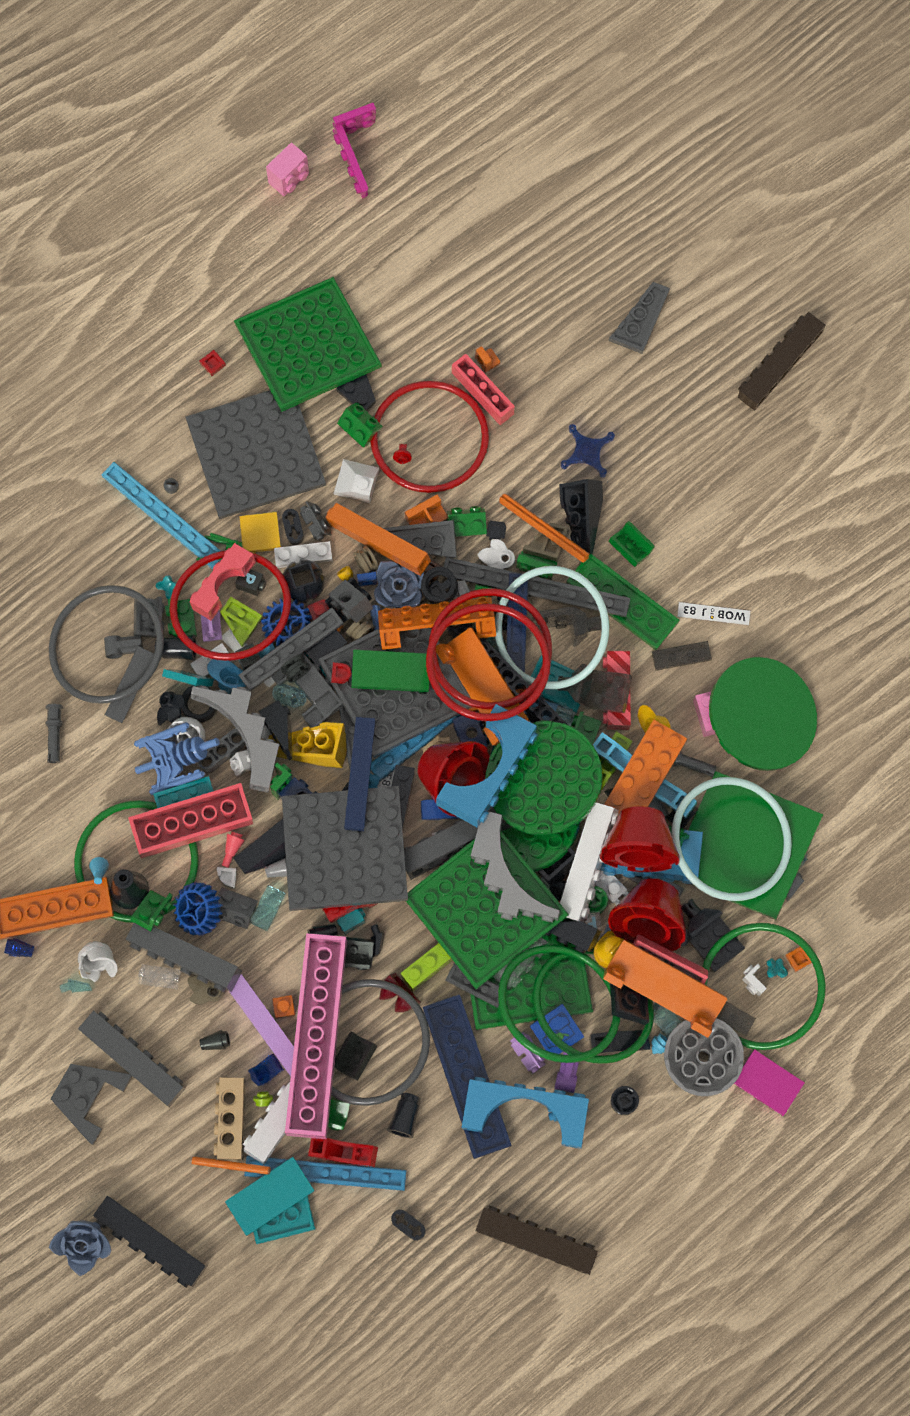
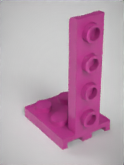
[333,103,376,199]

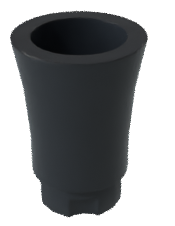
[155,635,197,661]
[387,1093,420,1139]

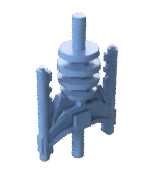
[134,722,220,795]

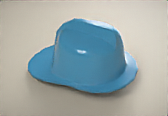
[207,659,246,694]

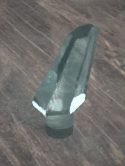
[59,979,92,993]

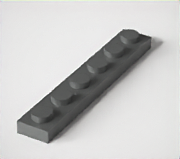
[239,608,344,692]

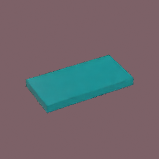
[225,1157,315,1236]

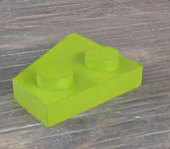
[220,596,263,647]

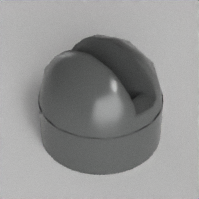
[163,478,179,494]

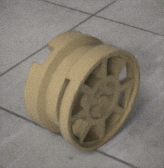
[353,545,379,573]
[345,616,375,641]

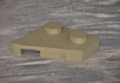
[523,523,569,562]

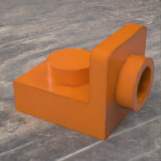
[475,346,500,373]

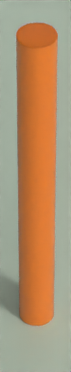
[192,1156,271,1175]

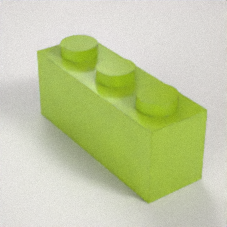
[400,943,453,992]

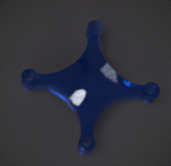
[561,424,615,478]

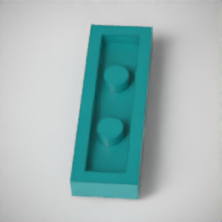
[153,776,214,808]

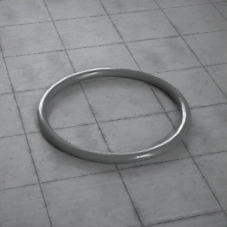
[49,585,164,704]
[331,979,430,1106]

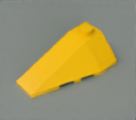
[268,722,347,768]

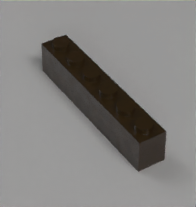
[738,312,826,411]
[475,1205,598,1275]

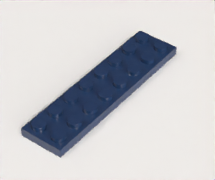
[422,994,512,1159]

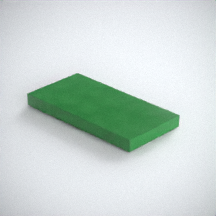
[351,650,429,692]

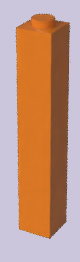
[326,503,431,576]

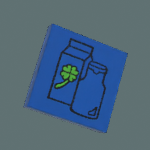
[529,1004,584,1054]

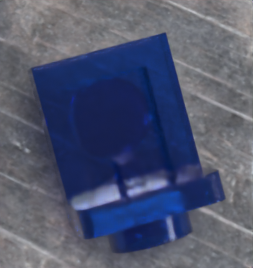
[248,1054,284,1086]

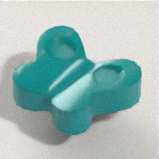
[155,575,177,599]
[766,958,788,978]

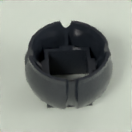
[283,559,325,603]

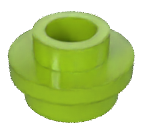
[253,1091,273,1107]

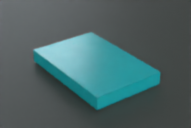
[531,655,593,714]
[254,1196,316,1245]

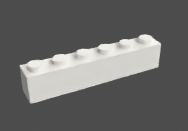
[560,803,619,922]

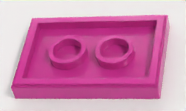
[734,1049,805,1116]

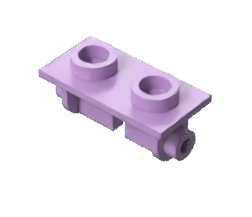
[201,610,222,642]
[510,1032,546,1074]

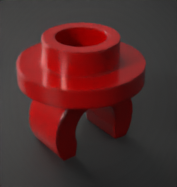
[393,444,412,464]

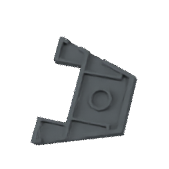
[51,1064,133,1145]

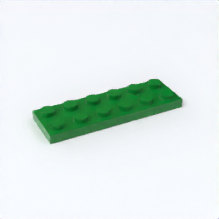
[566,554,680,651]

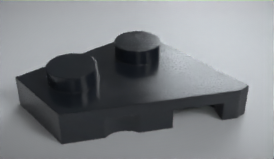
[336,374,376,411]

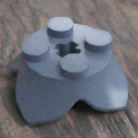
[374,561,424,608]
[49,1220,111,1276]

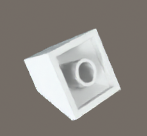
[334,459,379,503]

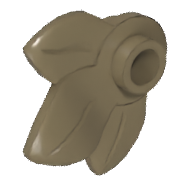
[187,976,224,1005]

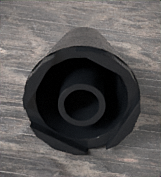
[110,869,150,910]

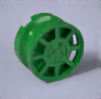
[588,886,608,916]

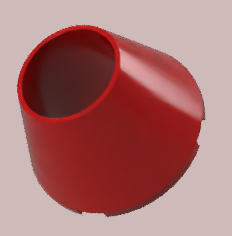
[418,741,490,817]
[600,806,680,872]
[608,878,686,951]

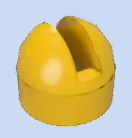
[337,566,353,581]

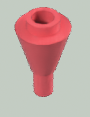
[222,831,245,868]

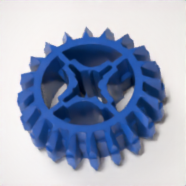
[261,598,312,647]
[173,882,223,936]

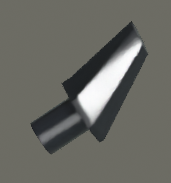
[370,924,385,957]

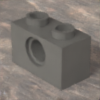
[328,580,373,623]

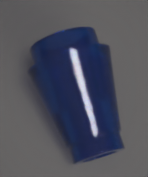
[4,937,34,957]

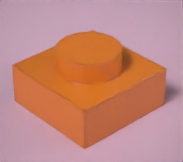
[785,947,812,973]
[272,995,295,1019]

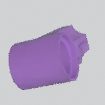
[554,1052,579,1093]

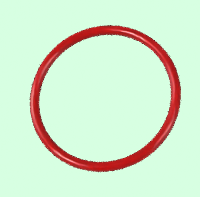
[370,381,489,493]
[170,550,291,661]
[429,588,552,710]
[426,603,551,721]

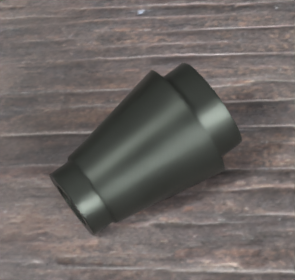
[199,1030,230,1050]

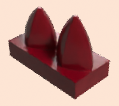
[379,973,421,1013]

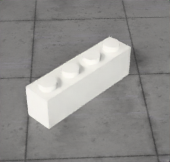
[243,1082,290,1165]

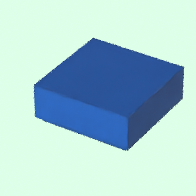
[357,572,377,587]

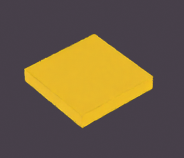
[239,512,281,553]

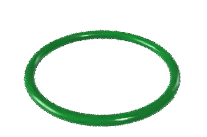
[74,800,199,923]
[702,923,826,1050]
[498,945,620,1063]
[533,947,654,1064]

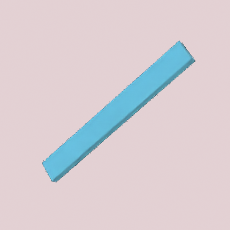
[101,462,221,569]

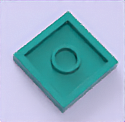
[162,669,214,686]

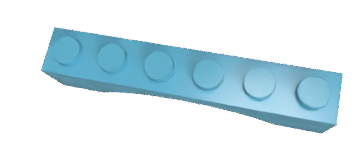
[593,732,697,819]

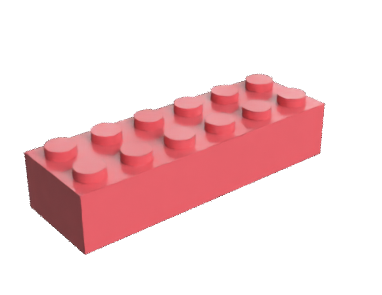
[128,783,253,859]

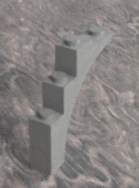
[191,685,279,793]
[471,811,560,923]

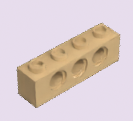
[214,1078,245,1160]

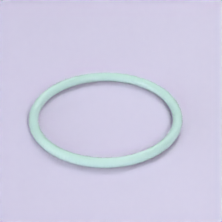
[495,566,609,689]
[671,777,792,901]

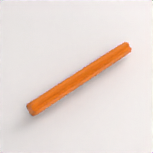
[499,494,589,562]

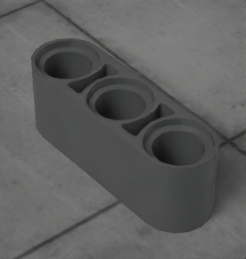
[198,729,246,773]

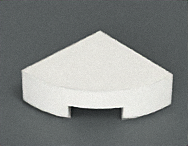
[217,867,237,889]

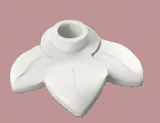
[478,539,515,570]

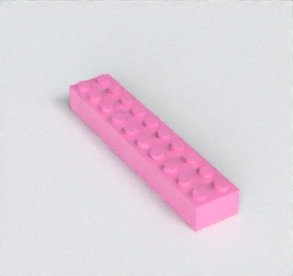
[285,933,347,1139]

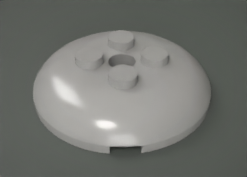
[664,1018,744,1096]

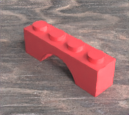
[190,543,256,621]

